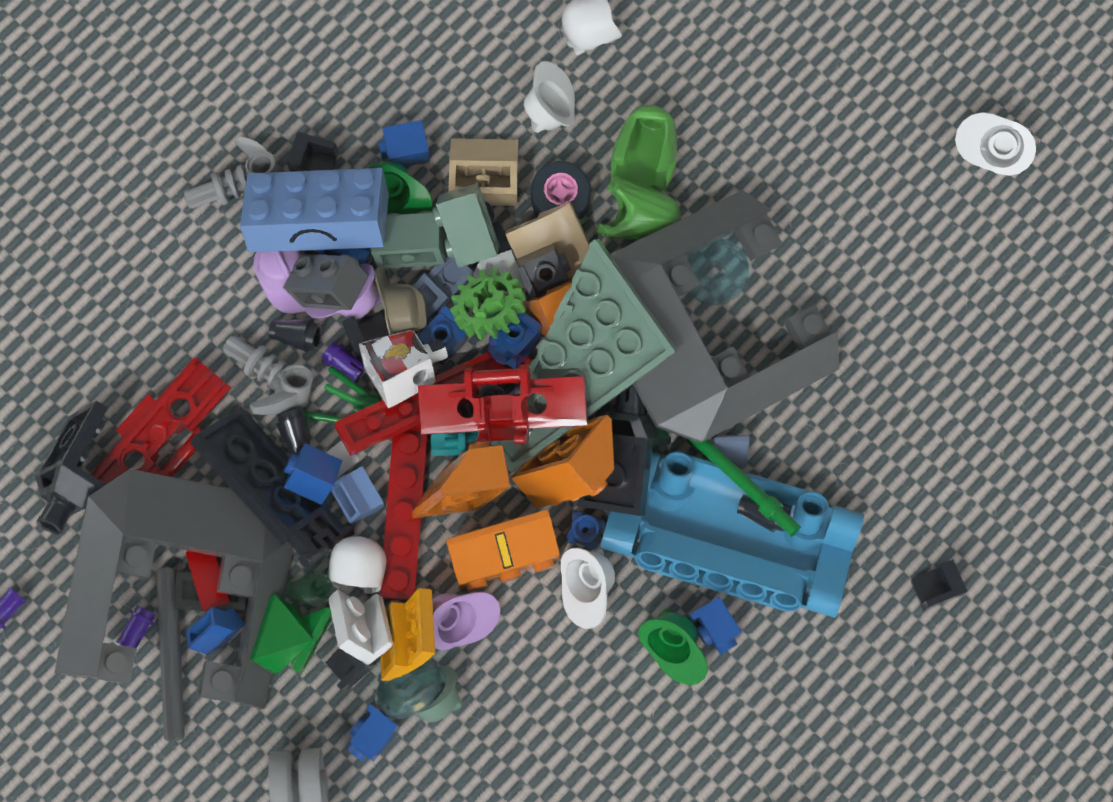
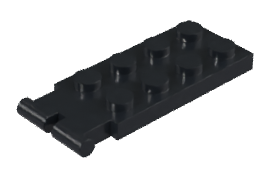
[190,407,355,568]

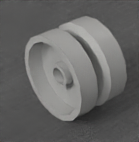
[268,747,329,802]

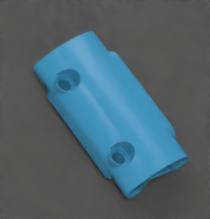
[600,451,864,618]

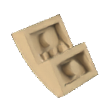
[505,202,590,279]

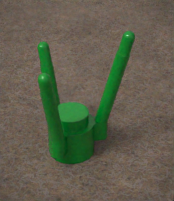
[304,366,380,423]

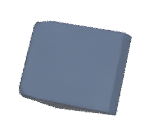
[712,435,749,468]

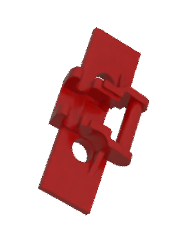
[90,357,231,484]
[418,364,588,444]

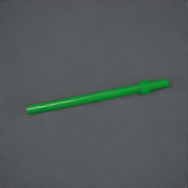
[689,439,801,537]

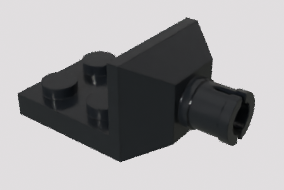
[577,385,671,516]
[35,400,108,535]

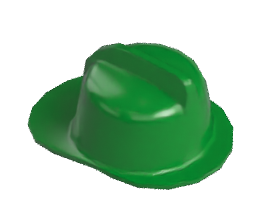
[366,162,433,215]
[638,608,708,685]

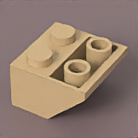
[448,138,518,206]

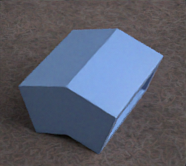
[331,466,385,524]

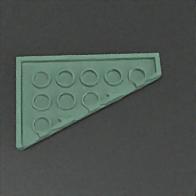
[491,239,678,472]

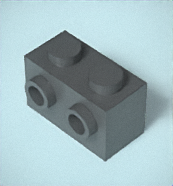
[283,254,369,310]

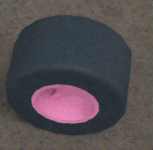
[530,161,591,220]

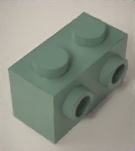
[433,183,500,268]
[371,211,446,269]

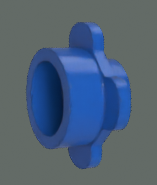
[566,511,605,550]

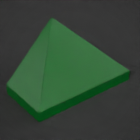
[250,594,313,674]
[291,607,333,676]

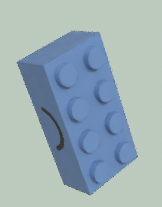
[240,168,389,252]

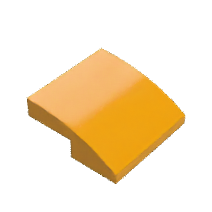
[380,588,435,681]

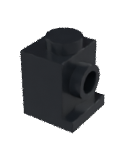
[516,243,572,299]

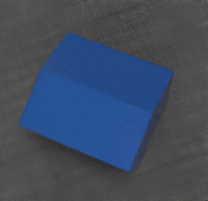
[186,607,245,655]

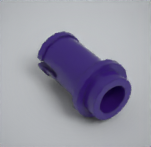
[322,342,365,383]
[0,587,26,630]
[116,605,156,651]

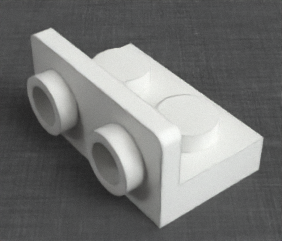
[328,590,393,665]

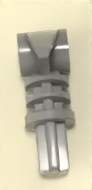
[184,136,281,209]
[223,336,313,415]

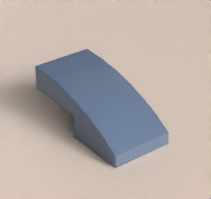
[413,254,475,321]

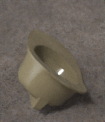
[375,267,427,335]

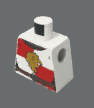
[359,330,448,408]

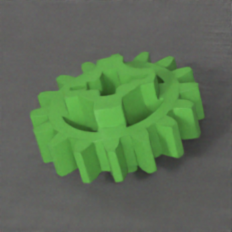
[450,268,527,340]

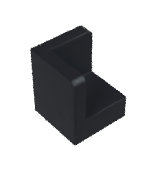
[287,131,339,172]
[342,313,389,359]
[911,559,968,612]
[325,649,376,691]

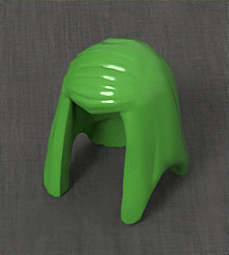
[611,105,677,190]
[596,175,681,239]

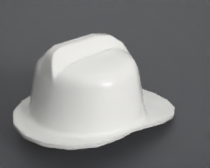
[524,61,575,133]
[955,112,1036,176]
[561,548,615,629]

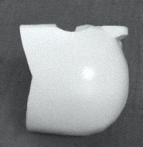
[562,0,622,55]
[328,536,387,594]

